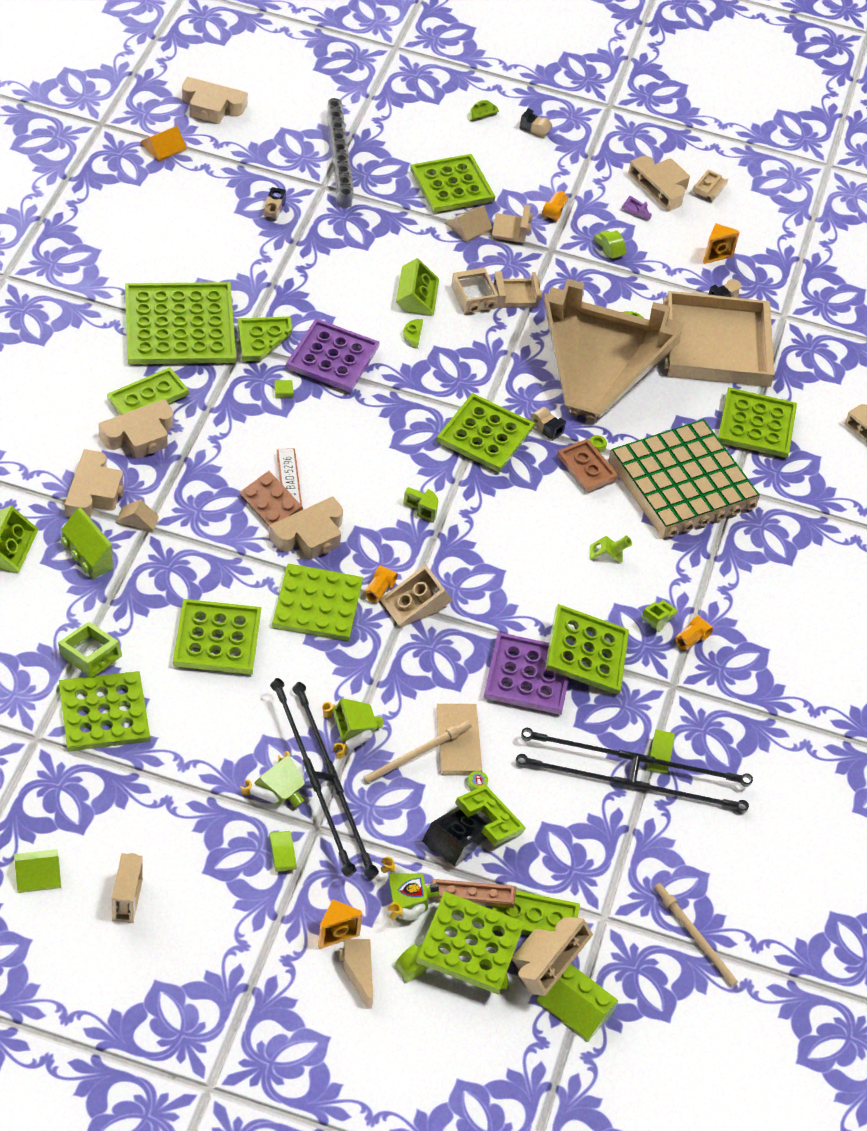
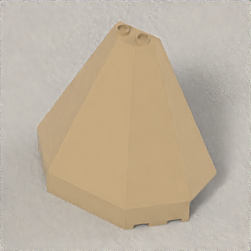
[544,279,684,421]

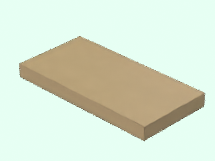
[436,703,482,775]

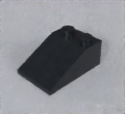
[422,807,490,866]

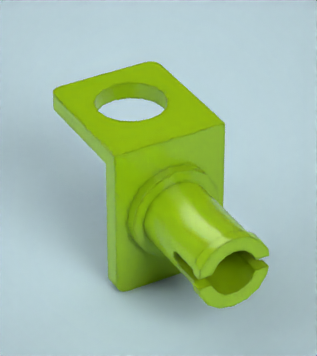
[590,535,632,563]

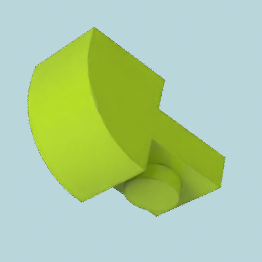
[594,230,626,258]
[403,487,439,523]
[642,600,678,631]
[395,943,444,983]

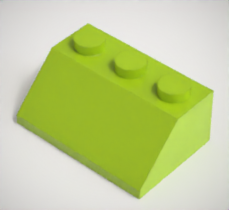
[396,257,439,316]
[0,505,39,573]
[60,507,113,579]
[536,964,618,1042]

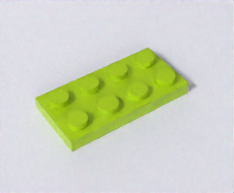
[107,367,189,415]
[492,891,580,936]

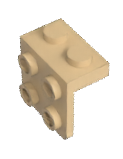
[492,205,533,243]

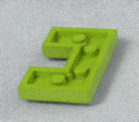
[455,785,526,846]

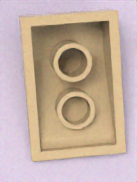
[380,564,453,627]

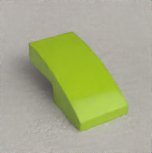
[647,729,675,775]
[269,831,297,872]

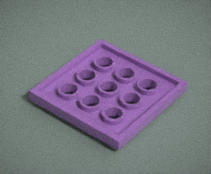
[286,318,380,392]
[483,632,571,715]

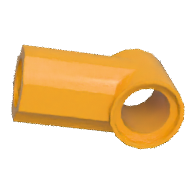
[542,191,568,221]
[364,565,398,603]
[675,615,714,650]

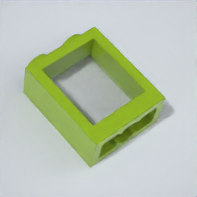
[58,621,123,678]

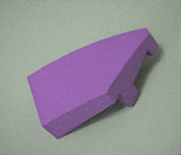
[621,195,652,220]

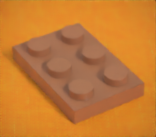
[557,438,618,493]
[239,470,303,527]

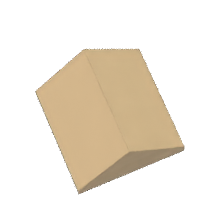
[446,206,493,243]

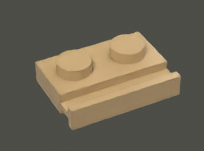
[692,169,729,201]

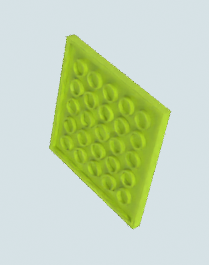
[125,282,236,364]

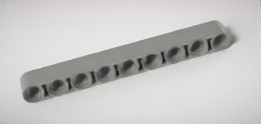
[327,98,354,208]

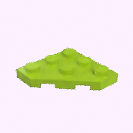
[238,316,292,361]

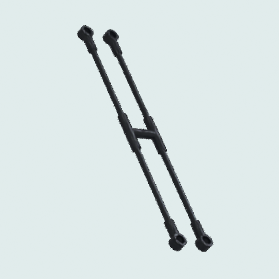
[270,678,379,880]
[515,727,753,814]

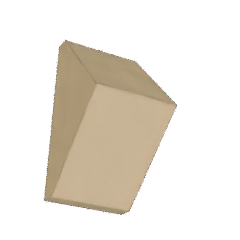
[116,499,159,532]

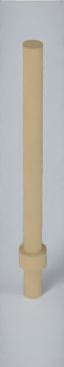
[363,720,472,784]
[654,883,739,987]

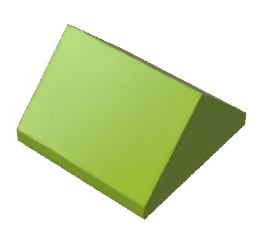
[14,849,61,893]

